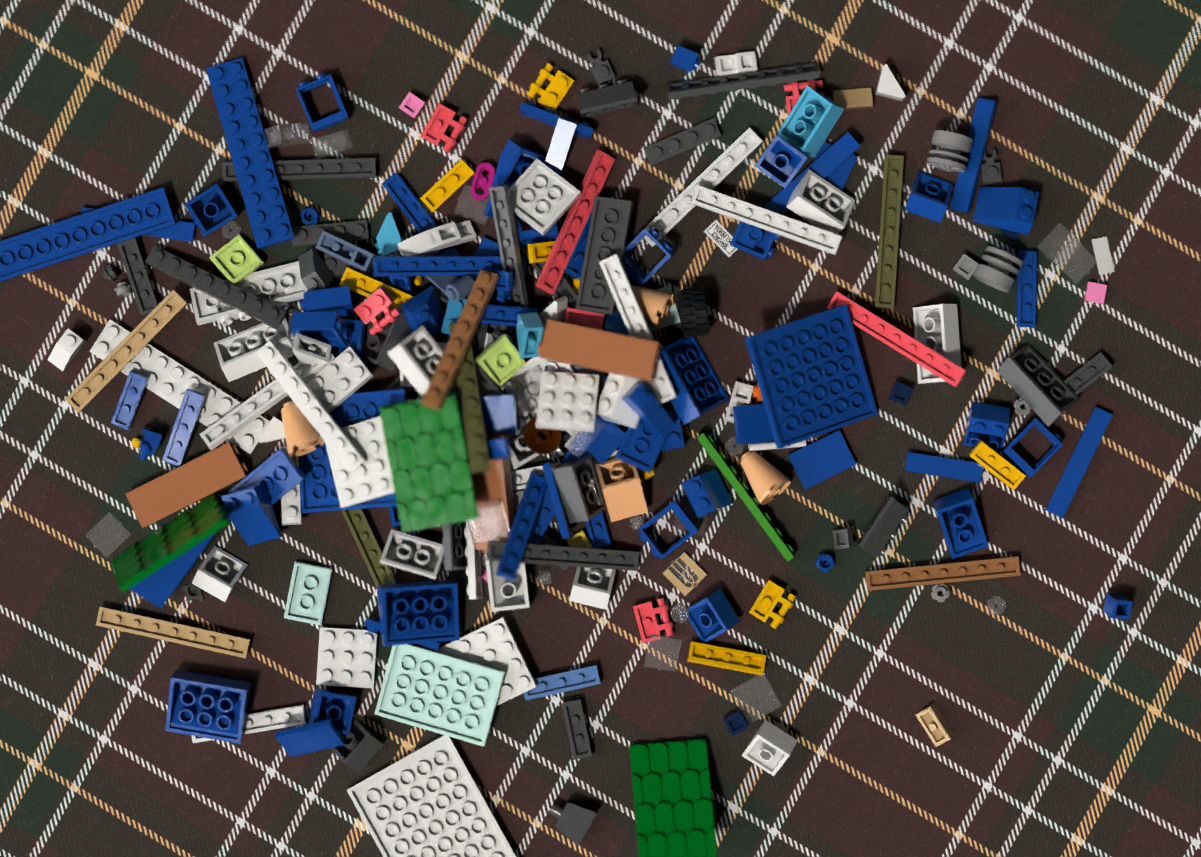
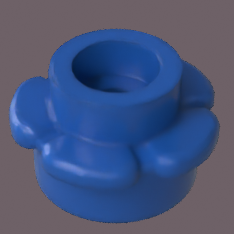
[301,207,320,225]
[816,553,835,572]

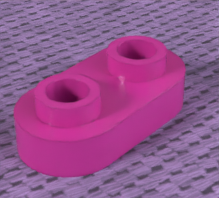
[471,163,495,201]

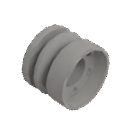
[926,130,973,172]
[973,246,1023,293]

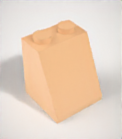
[595,459,648,522]

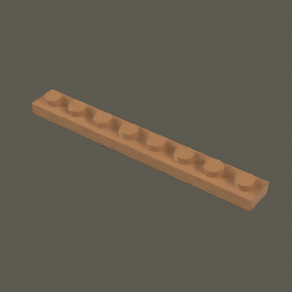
[421,270,499,411]
[865,556,1021,591]

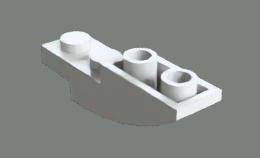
[397,220,477,256]
[279,447,302,525]

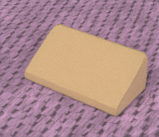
[833,88,873,109]
[916,703,955,747]

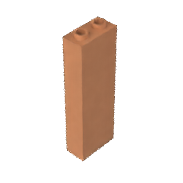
[538,319,662,383]
[464,433,515,553]
[126,442,249,528]

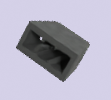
[548,801,597,846]

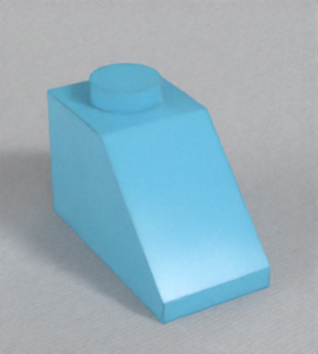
[375,212,402,256]
[516,312,544,359]

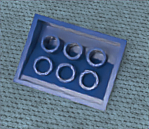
[660,336,730,425]
[377,579,459,646]
[165,669,251,744]

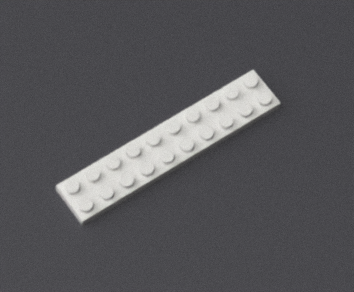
[89,320,270,454]

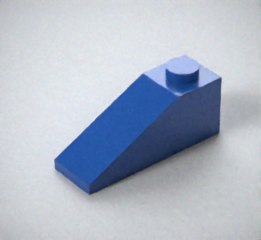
[622,383,675,439]

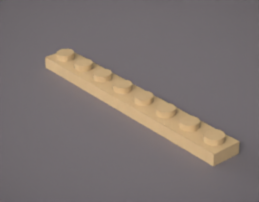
[65,290,188,413]
[96,606,251,658]

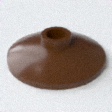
[523,417,562,454]

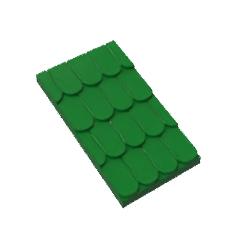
[379,392,479,533]
[111,494,230,608]
[629,738,717,857]

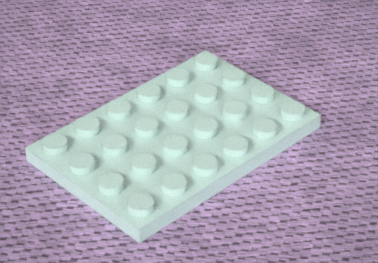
[374,644,505,747]

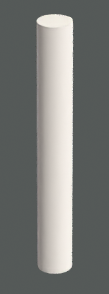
[748,440,806,451]

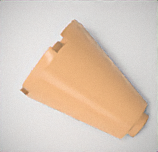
[631,285,675,329]
[281,401,325,457]
[740,451,791,505]

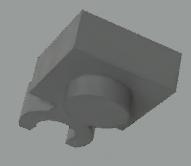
[587,49,615,86]
[981,149,1002,184]

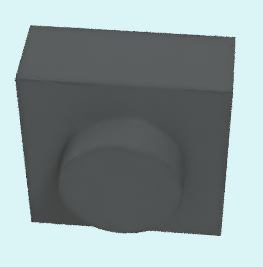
[832,528,854,549]

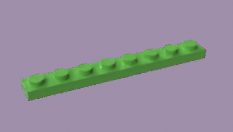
[697,433,794,562]

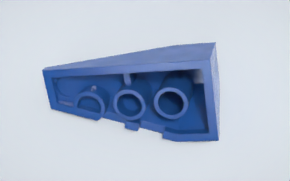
[484,139,546,218]

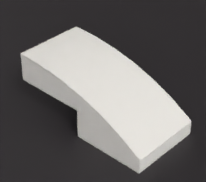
[714,51,757,76]
[724,381,753,423]

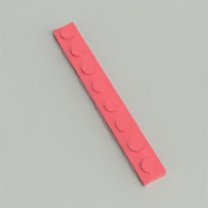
[535,150,615,294]
[827,291,967,387]

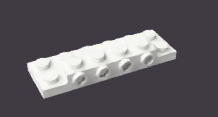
[190,261,308,326]

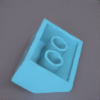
[777,86,845,158]

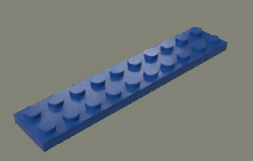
[206,58,295,250]
[0,187,176,282]

